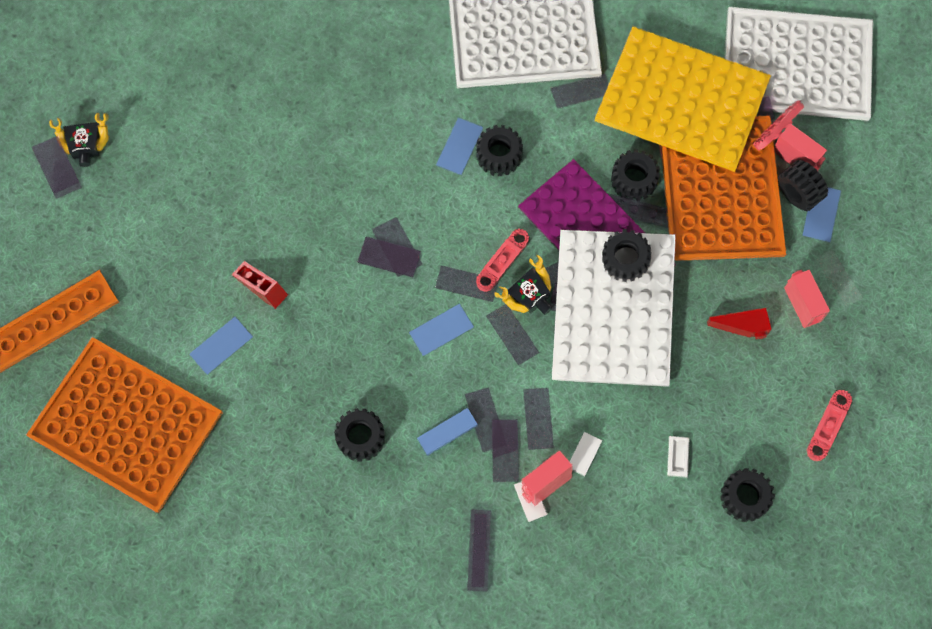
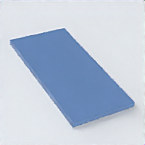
[436,118,483,175]
[802,187,841,242]
[409,304,474,356]
[189,317,253,375]

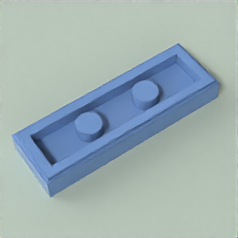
[417,408,478,456]

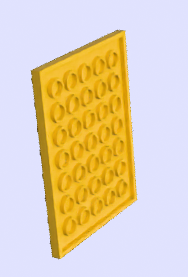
[595,27,771,172]

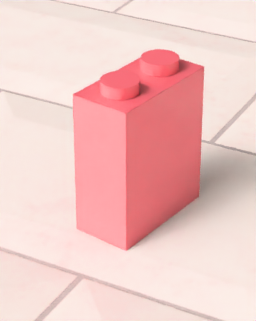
[774,124,827,171]
[784,270,830,328]
[521,450,573,506]

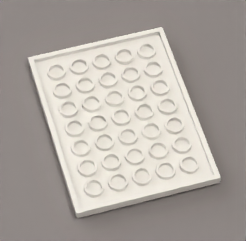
[449,0,602,88]
[725,7,873,121]
[552,230,675,387]

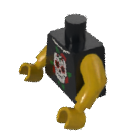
[49,113,109,167]
[494,255,553,315]

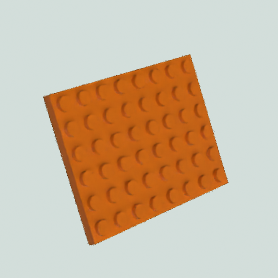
[661,116,786,261]
[26,337,223,514]

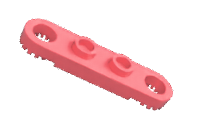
[753,100,804,150]
[476,229,529,292]
[807,390,852,461]

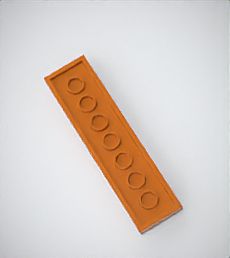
[0,270,119,373]

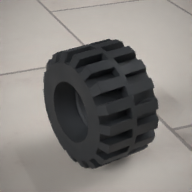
[476,125,523,176]
[611,150,660,201]
[778,160,828,211]
[602,229,651,282]
[334,408,385,462]
[720,468,775,522]

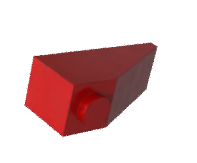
[232,261,288,309]
[707,308,772,339]

